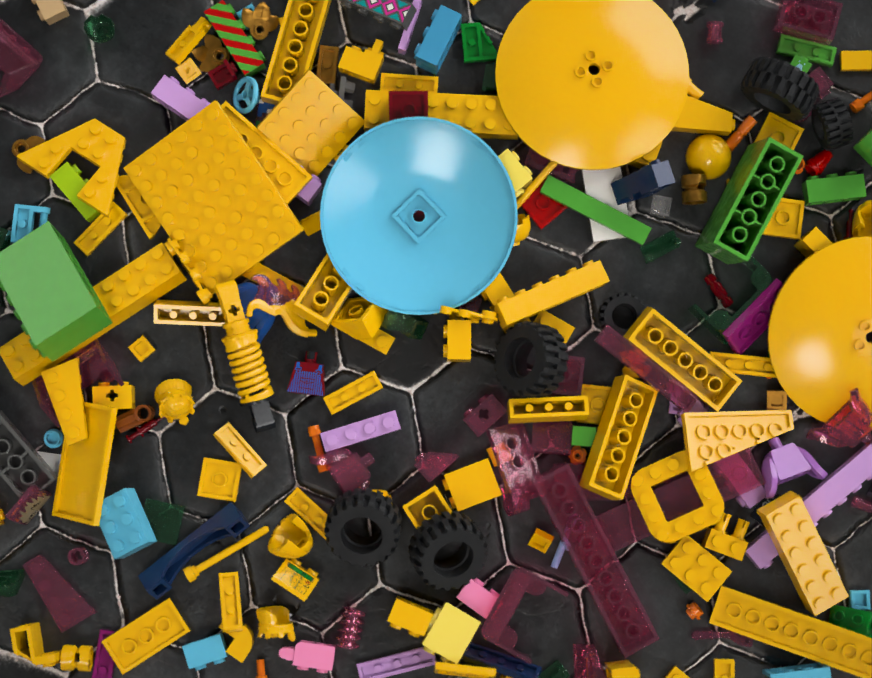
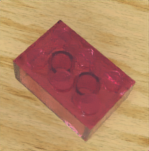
[773,0,843,45]

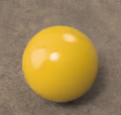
[685,134,732,180]

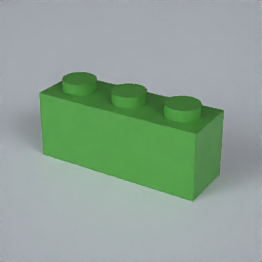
[802,171,867,206]

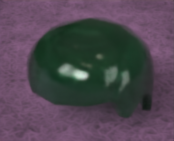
[84,14,115,43]

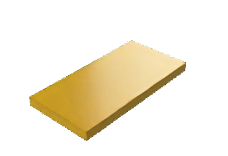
[52,402,118,526]

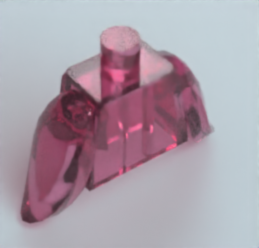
[806,388,872,448]
[309,448,375,494]

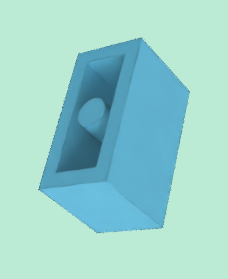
[182,632,229,671]

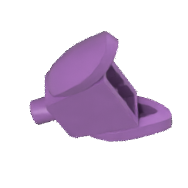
[761,437,828,499]

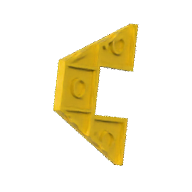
[17,118,126,218]

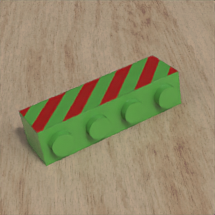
[204,0,266,77]

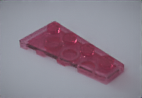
[23,555,97,633]

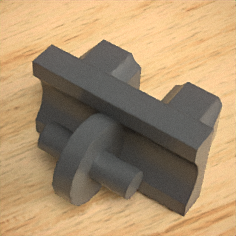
[329,76,355,108]

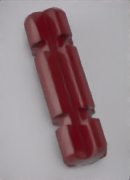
[704,273,734,308]

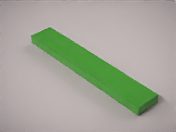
[539,175,652,246]

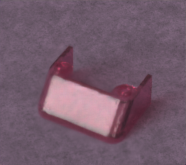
[0,18,43,97]
[32,339,124,428]
[481,567,569,664]

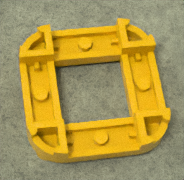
[631,450,724,544]

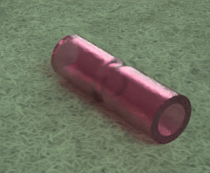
[851,496,872,514]

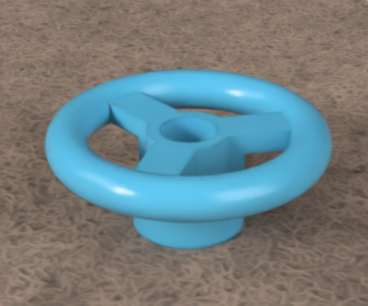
[233,76,260,114]

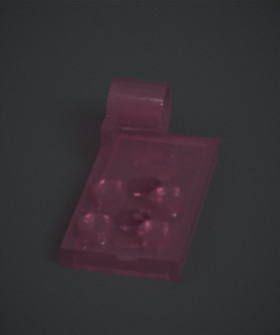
[486,423,547,516]

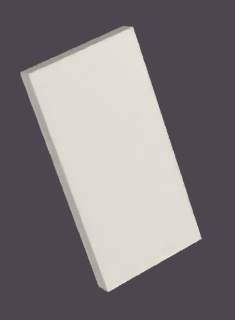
[581,167,628,243]

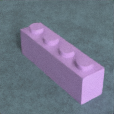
[320,410,401,453]

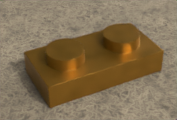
[316,45,339,86]

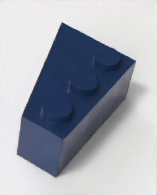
[610,159,676,205]

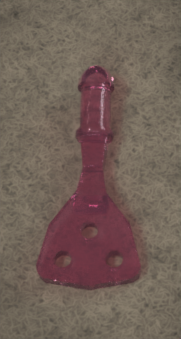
[691,630,753,647]

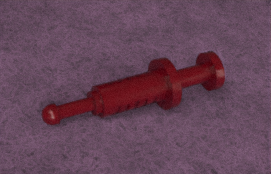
[843,209,853,240]
[125,416,166,444]

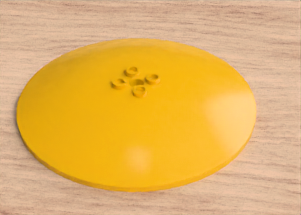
[495,0,689,170]
[767,236,872,430]

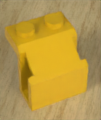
[10,622,62,668]

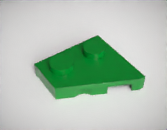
[461,22,498,63]

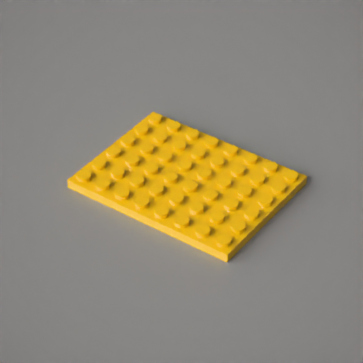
[123,100,304,296]

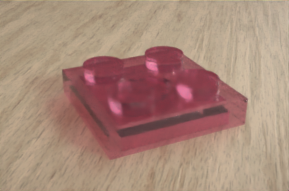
[531,421,573,456]

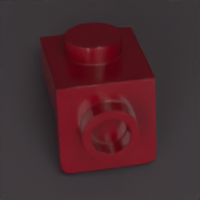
[207,59,238,90]

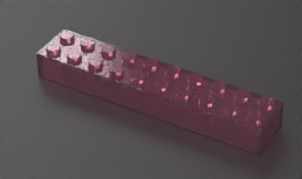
[530,462,660,658]

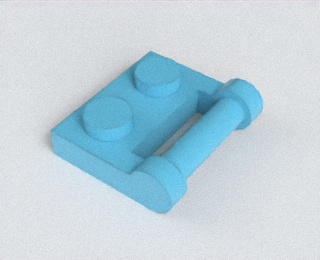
[10,204,51,243]

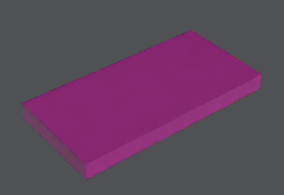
[722,278,783,355]

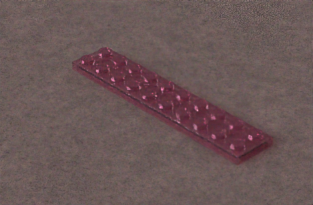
[569,447,766,565]

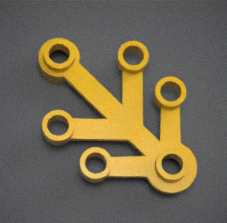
[164,238,213,305]
[435,306,498,325]

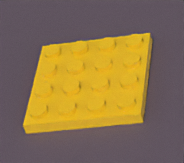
[257,69,364,176]

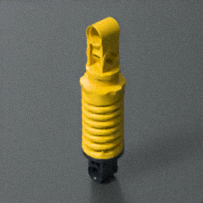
[215,280,276,433]

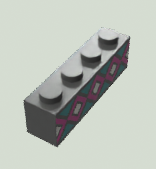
[339,0,417,31]

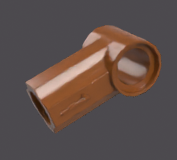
[115,404,155,433]

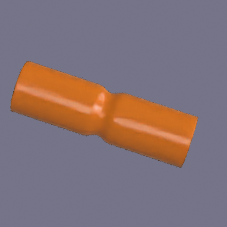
[726,115,757,152]

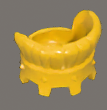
[154,379,195,426]
[256,606,295,642]

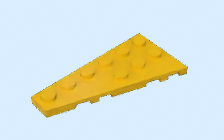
[681,410,794,473]

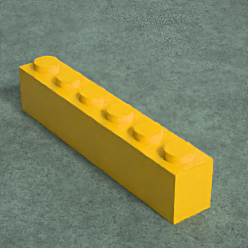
[493,260,610,329]

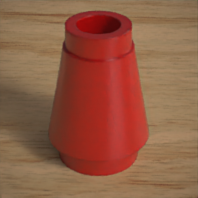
[805,149,833,176]

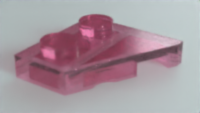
[573,643,608,678]

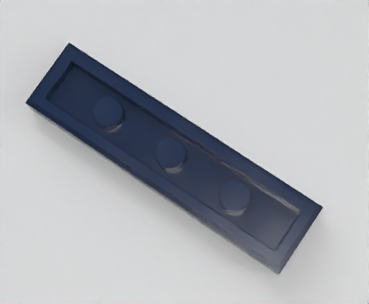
[461,642,542,678]

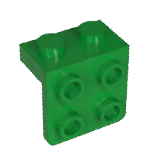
[828,605,872,638]

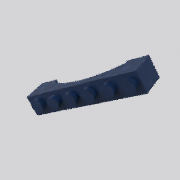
[138,502,250,600]

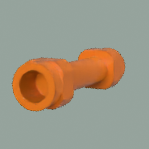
[849,91,872,113]
[307,425,330,473]

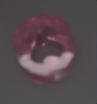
[706,21,724,44]
[68,547,89,565]

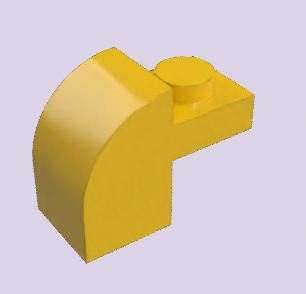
[219,623,254,663]

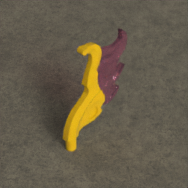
[246,274,317,338]

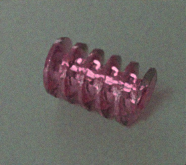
[335,606,366,650]

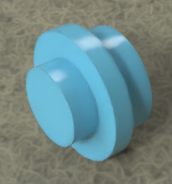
[44,429,64,448]

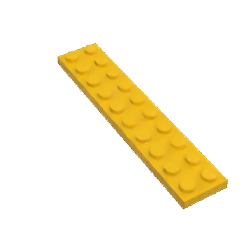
[709,585,872,678]

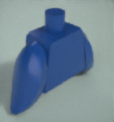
[215,282,279,344]

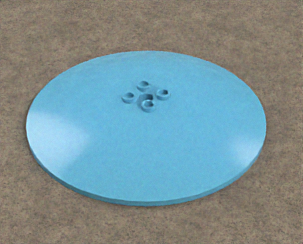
[320,117,518,315]

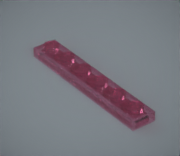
[594,324,699,413]

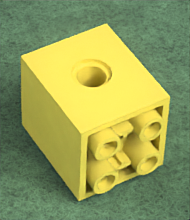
[498,148,533,200]
[421,602,481,664]

